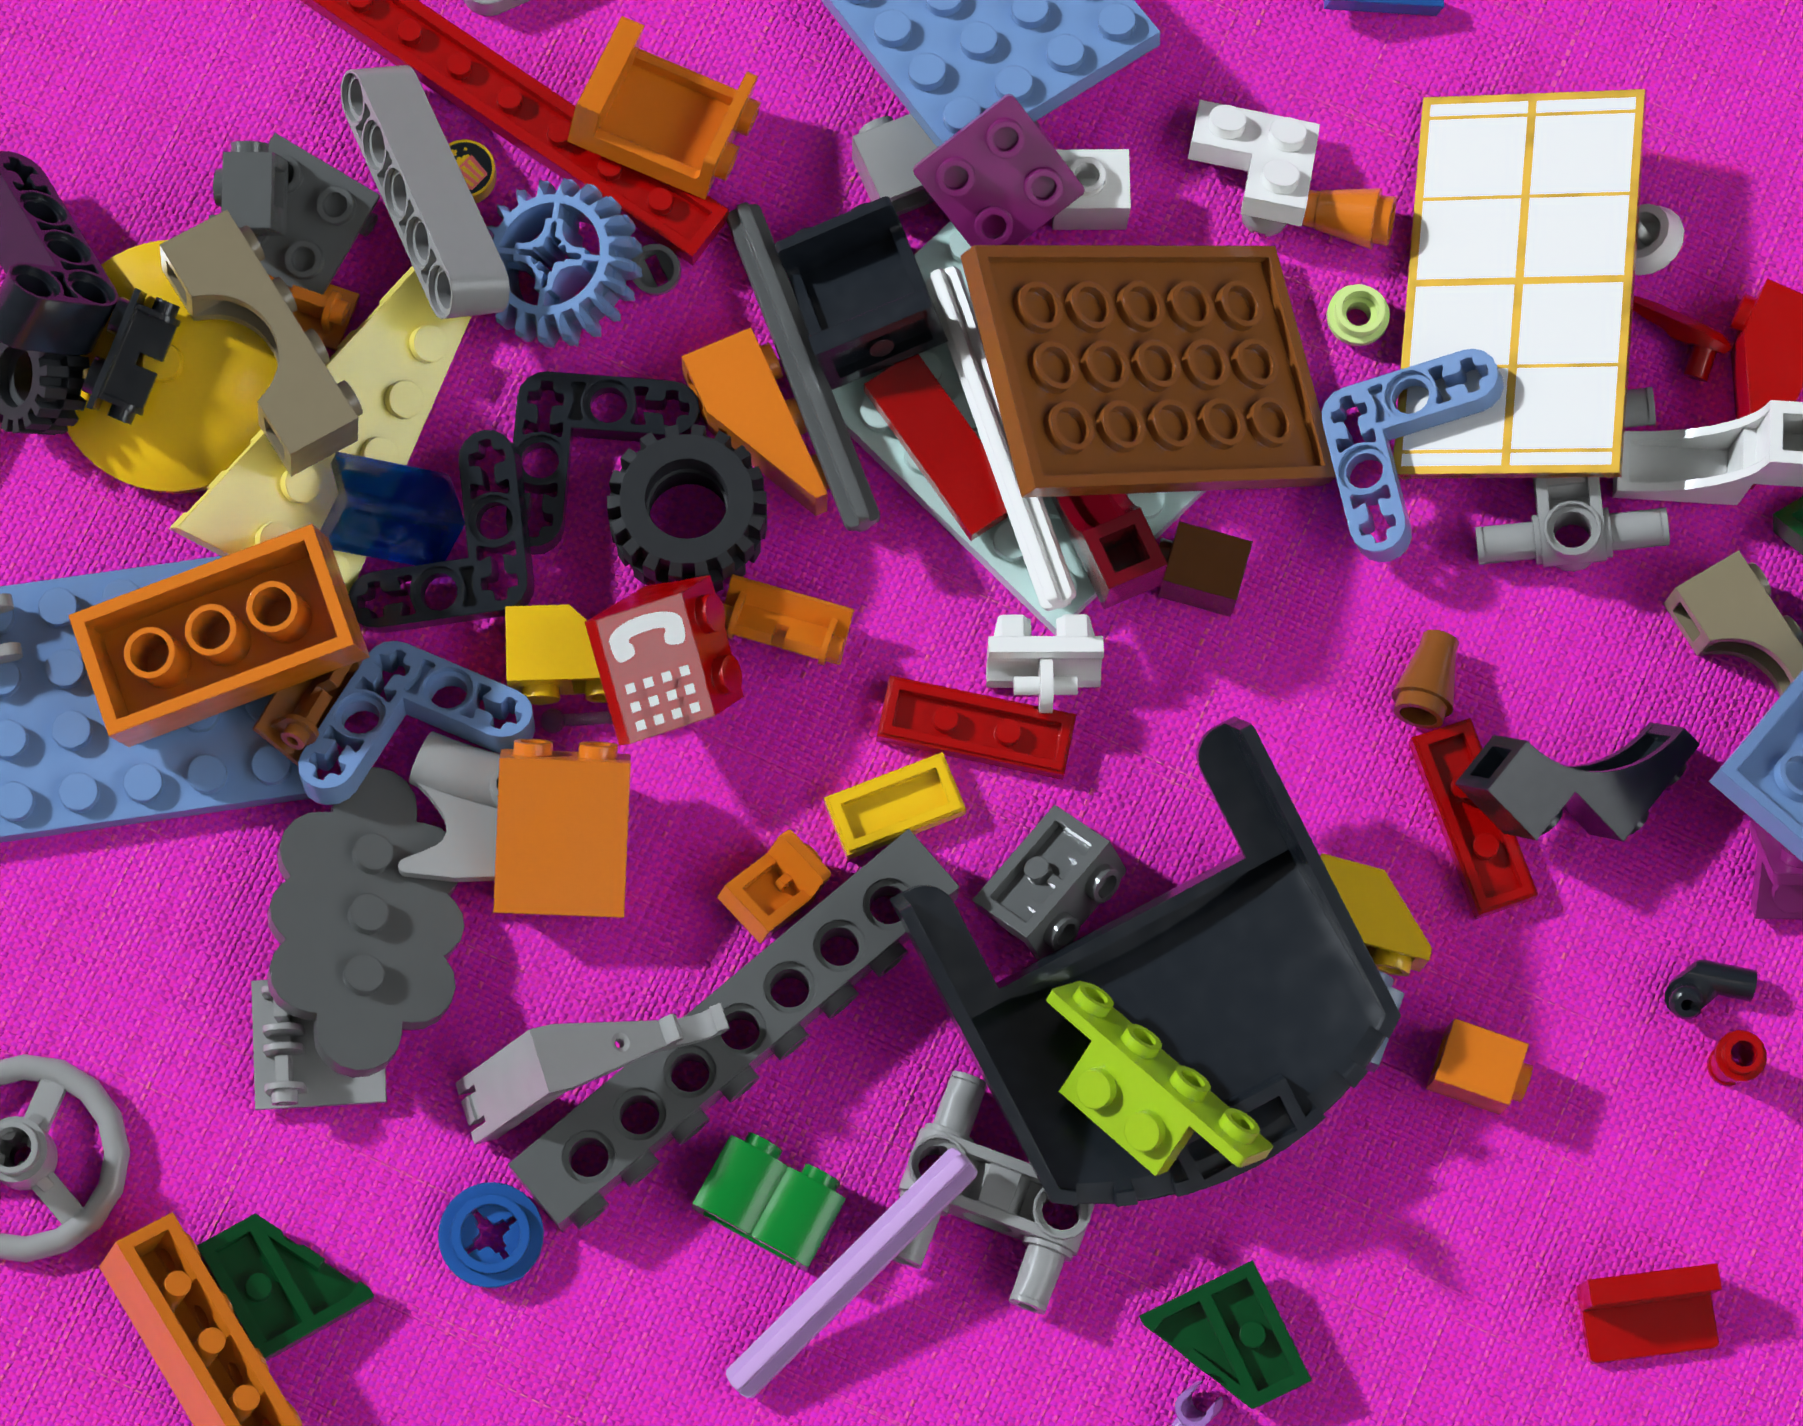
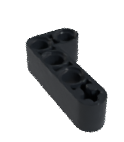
[0,151,119,355]

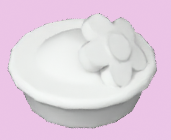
[1633,204,1685,275]

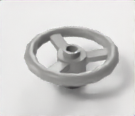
[0,1054,130,1263]

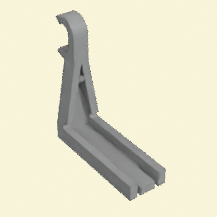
[455,1003,730,1145]

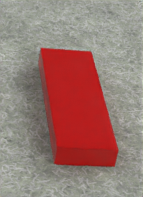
[864,354,1009,541]
[876,675,1077,780]
[1408,718,1538,919]

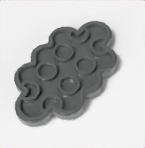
[267,767,464,1078]

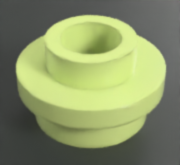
[1327,284,1390,346]

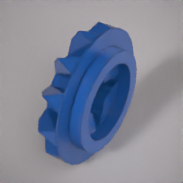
[438,1182,544,1289]

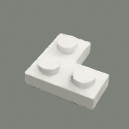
[1188,100,1320,227]

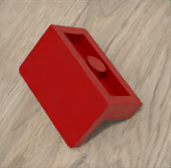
[1576,1263,1722,1364]

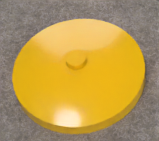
[67,240,278,494]

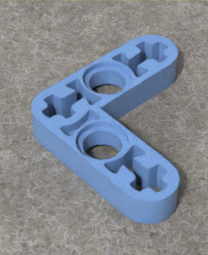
[1322,349,1504,563]
[298,641,535,805]

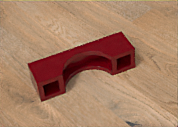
[1051,494,1168,609]

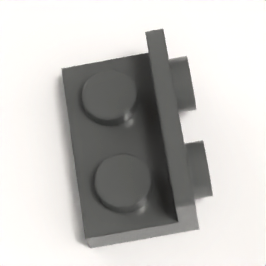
[972,805,1126,960]

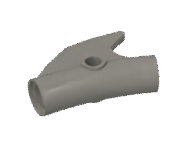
[398,731,500,882]

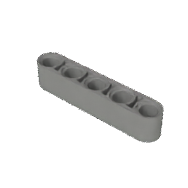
[341,65,510,319]

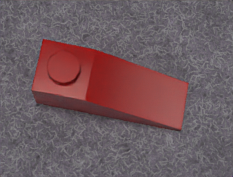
[1729,278,1803,489]

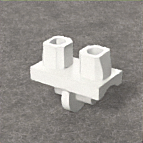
[986,614,1104,713]

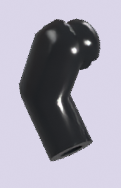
[1664,959,1758,1019]

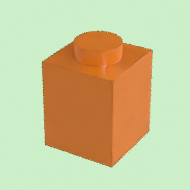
[1426,1018,1533,1115]

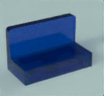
[320,452,465,566]

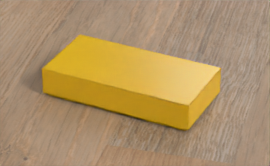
[824,752,967,860]

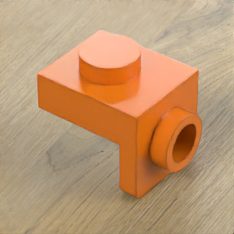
[717,829,831,944]

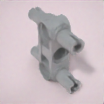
[1475,387,1670,572]
[893,1071,1095,1315]

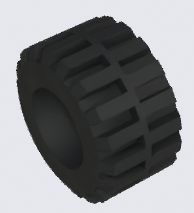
[607,424,767,593]

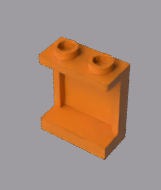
[567,16,762,200]
[493,739,631,918]

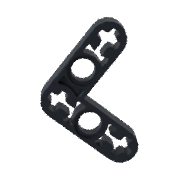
[506,371,700,555]
[348,430,534,633]

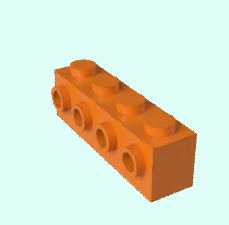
[99,1212,303,1426]

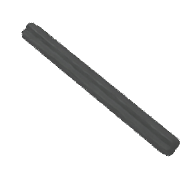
[726,202,881,532]

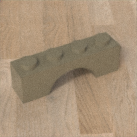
[159,210,363,477]
[1663,550,1803,696]

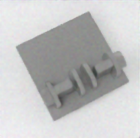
[251,980,387,1110]

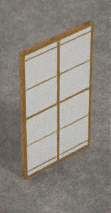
[1393,89,1647,480]

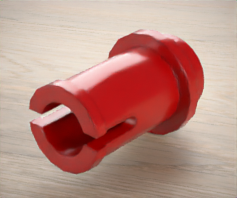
[1707,1030,1767,1086]

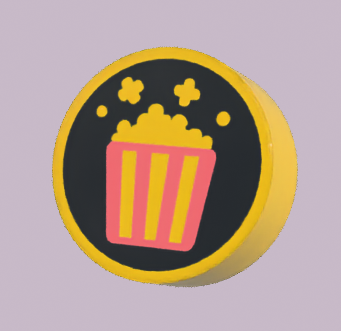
[449,139,497,203]

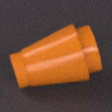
[1303,188,1397,250]

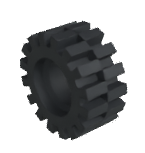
[0,342,90,435]

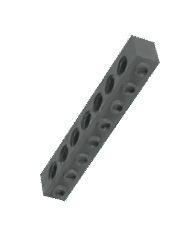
[508,829,959,1232]

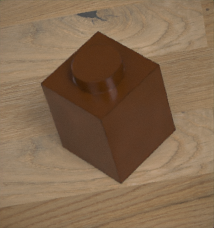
[1158,521,1253,617]

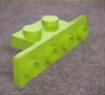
[1046,981,1273,1176]

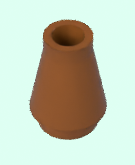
[1391,630,1459,729]

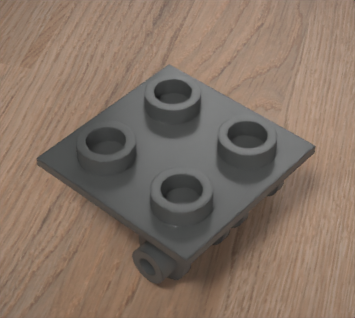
[256,133,381,295]

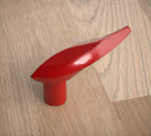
[1631,295,1732,382]

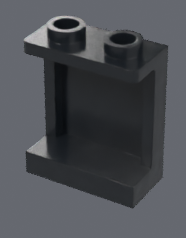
[774,196,948,390]

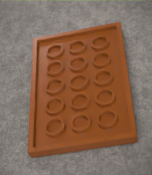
[960,245,1336,498]

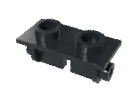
[82,288,181,425]

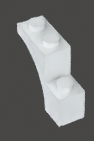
[1612,400,1803,505]

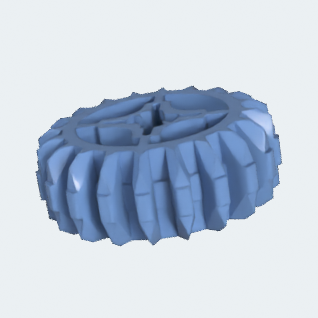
[486,178,643,348]

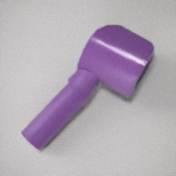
[1171,1381,1223,1426]

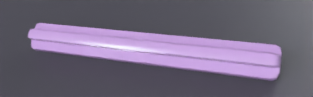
[726,1147,978,1399]

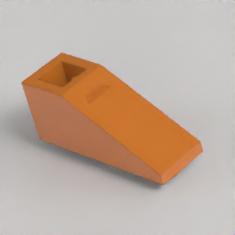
[682,327,830,516]

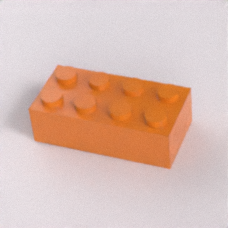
[68,524,370,747]

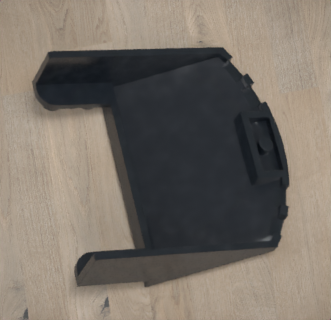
[889,716,1401,1207]

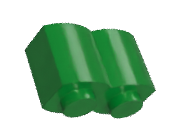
[692,1132,846,1272]

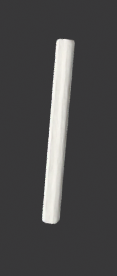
[926,266,1076,611]

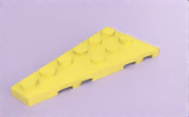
[169,266,472,594]

